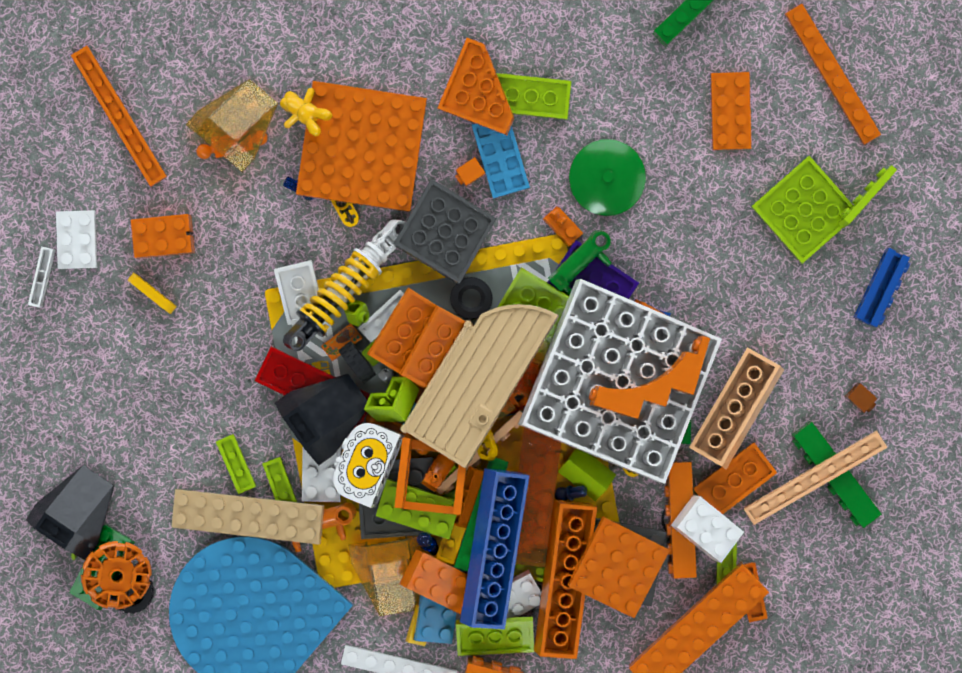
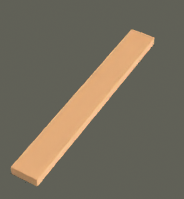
[744,430,887,525]

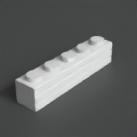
[28,246,56,308]

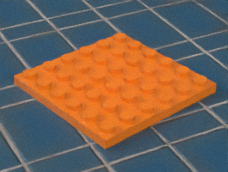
[296,81,427,212]

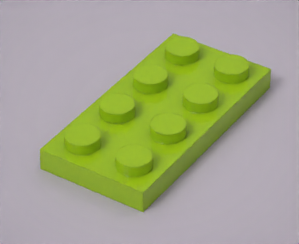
[497,73,571,120]
[376,479,457,539]
[456,617,534,656]

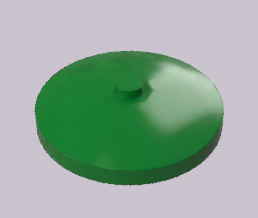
[569,139,646,216]

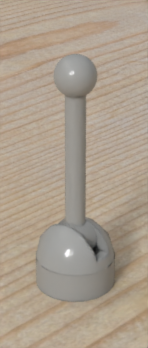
[378,367,395,384]

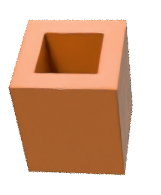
[455,157,486,187]

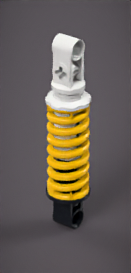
[283,219,405,351]

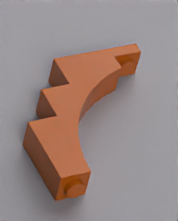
[589,336,710,419]

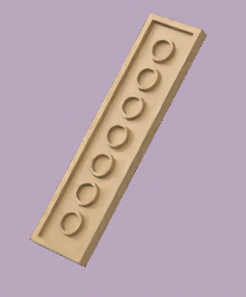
[172,489,324,545]

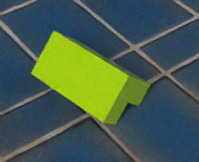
[558,448,616,501]

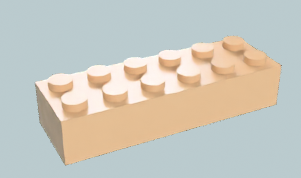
[689,348,784,469]

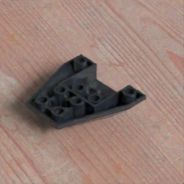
[274,374,368,466]
[26,465,114,560]

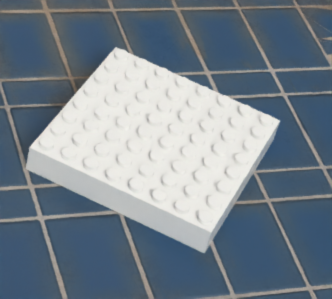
[518,279,722,484]

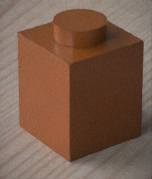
[844,383,877,413]

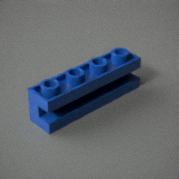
[853,248,910,327]

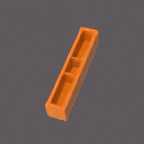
[454,466,484,528]

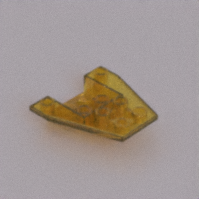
[186,79,278,173]
[348,535,427,616]

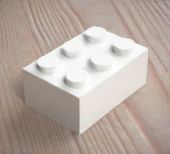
[670,495,744,563]

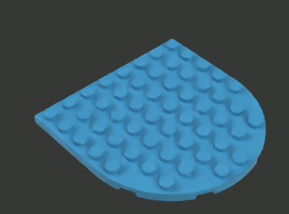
[169,536,354,673]

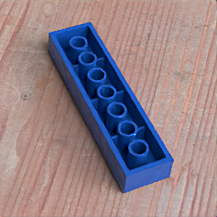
[460,468,530,629]

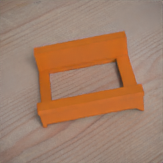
[394,437,466,515]

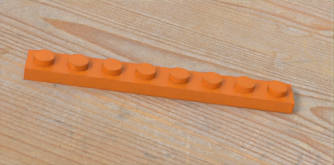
[785,4,881,145]
[71,45,167,187]

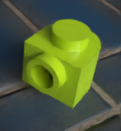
[344,300,370,327]

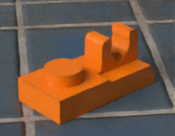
[543,206,583,247]

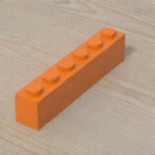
[664,461,697,579]

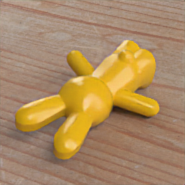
[280,88,332,136]

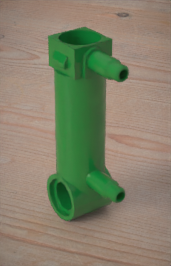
[548,230,612,296]

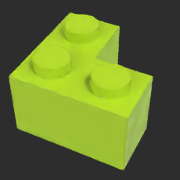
[364,377,420,422]

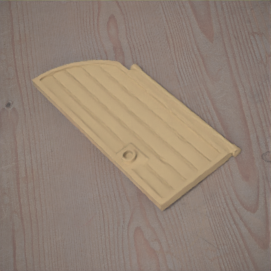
[400,304,559,468]

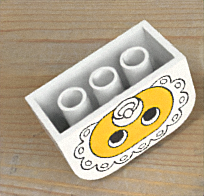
[333,423,405,508]

